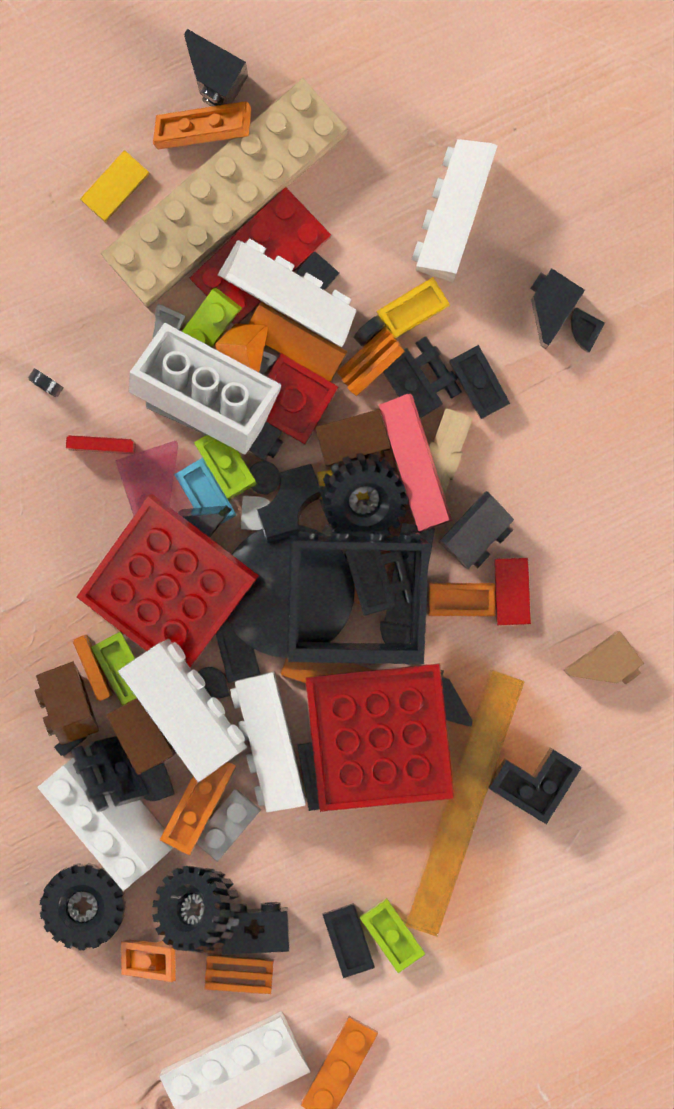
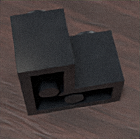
[487,747,582,825]

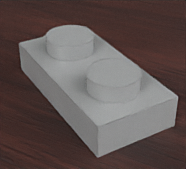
[197,788,261,862]

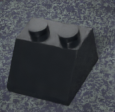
[184,29,248,106]
[438,491,514,569]

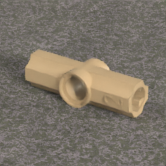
[429,408,472,495]

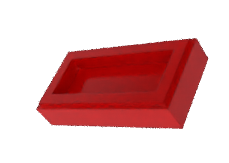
[66,435,136,454]
[494,558,531,626]

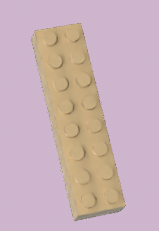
[101,78,347,309]

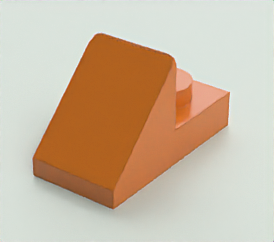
[121,939,176,982]

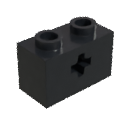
[221,902,290,955]

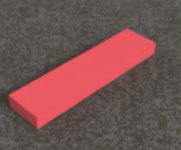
[378,394,452,532]

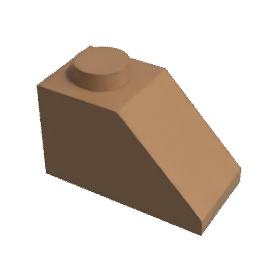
[564,631,644,684]

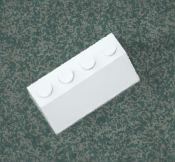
[412,139,498,282]
[218,239,356,347]
[129,323,281,454]
[118,639,247,782]
[230,671,306,812]
[37,742,174,891]
[159,1011,311,1109]

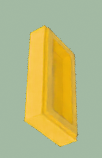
[80,150,150,223]
[376,277,450,339]

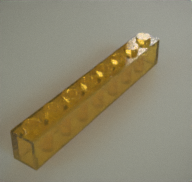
[404,669,525,937]

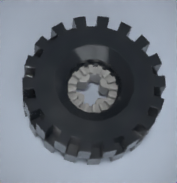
[320,453,408,537]
[39,863,126,950]
[152,866,240,953]

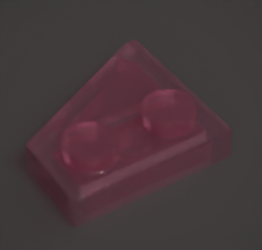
[115,440,179,516]

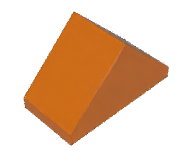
[216,323,268,373]

